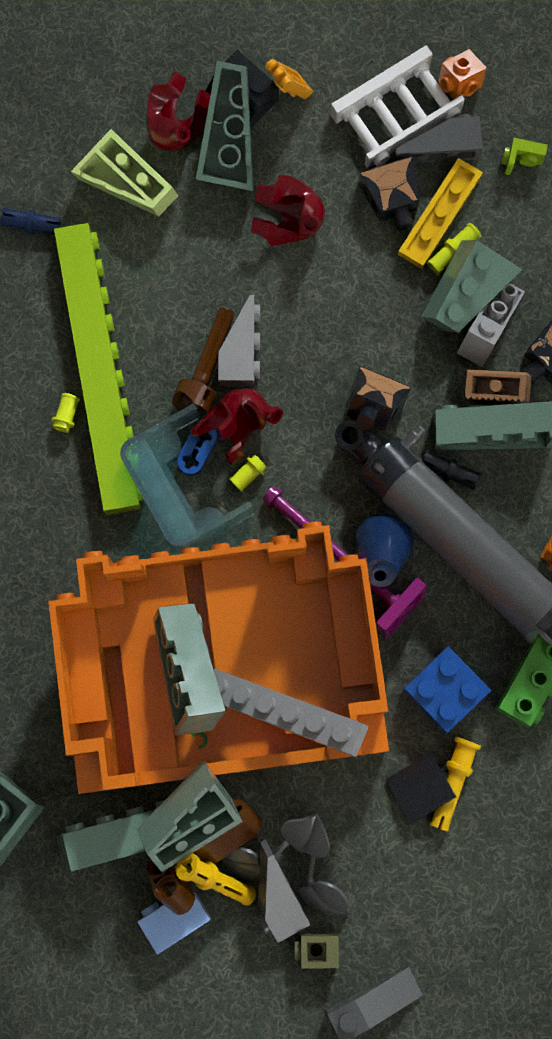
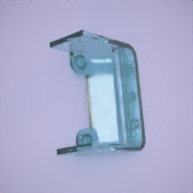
[120,403,255,547]

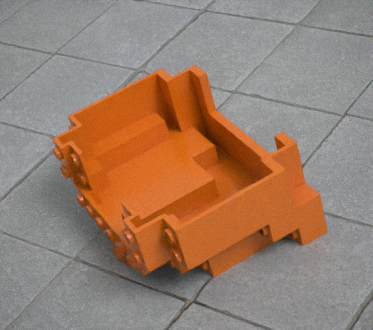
[48,522,389,794]

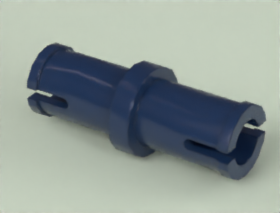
[0,207,61,235]

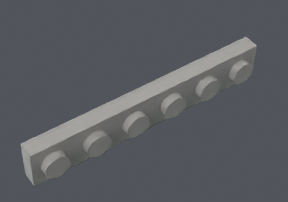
[214,669,369,757]

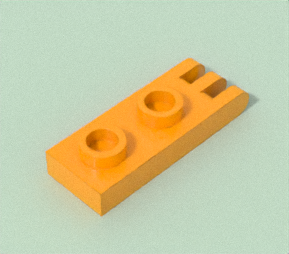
[265,59,314,99]

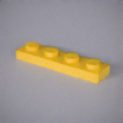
[398,158,483,269]

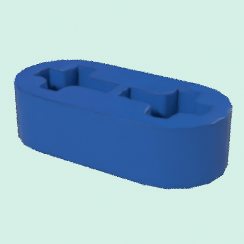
[177,426,217,476]

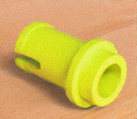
[51,393,80,433]
[229,455,267,492]

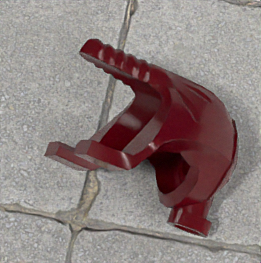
[146,72,211,151]
[251,175,325,246]
[190,388,283,465]

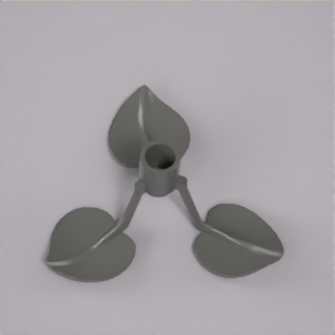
[221,813,350,915]

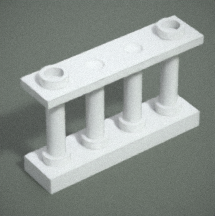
[330,45,465,169]

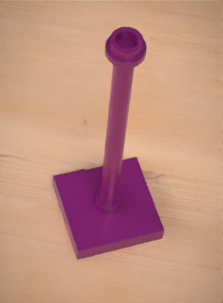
[262,486,427,640]

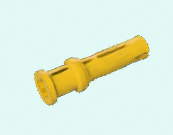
[429,737,481,831]
[176,853,256,906]

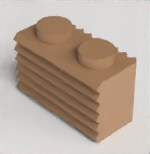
[465,370,531,404]

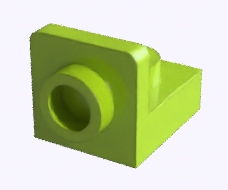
[501,138,548,175]

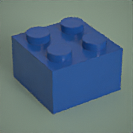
[402,646,491,734]

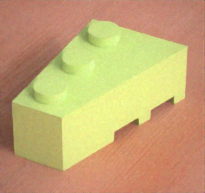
[71,129,178,216]

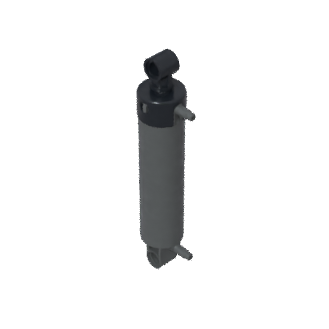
[335,420,552,646]

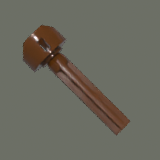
[172,307,234,413]

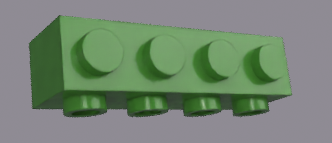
[495,633,552,727]

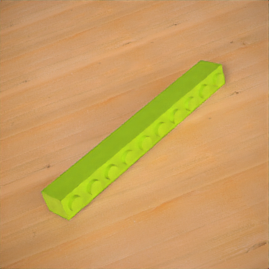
[54,223,145,515]

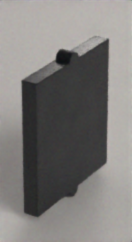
[386,753,457,824]

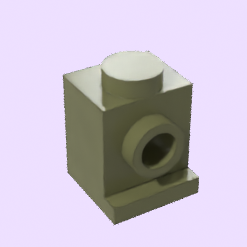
[294,933,339,969]

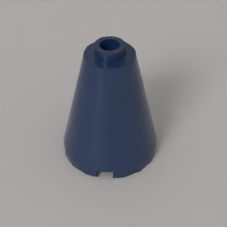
[354,514,414,587]

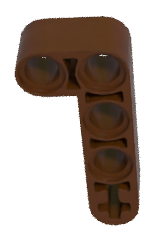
[146,799,262,915]

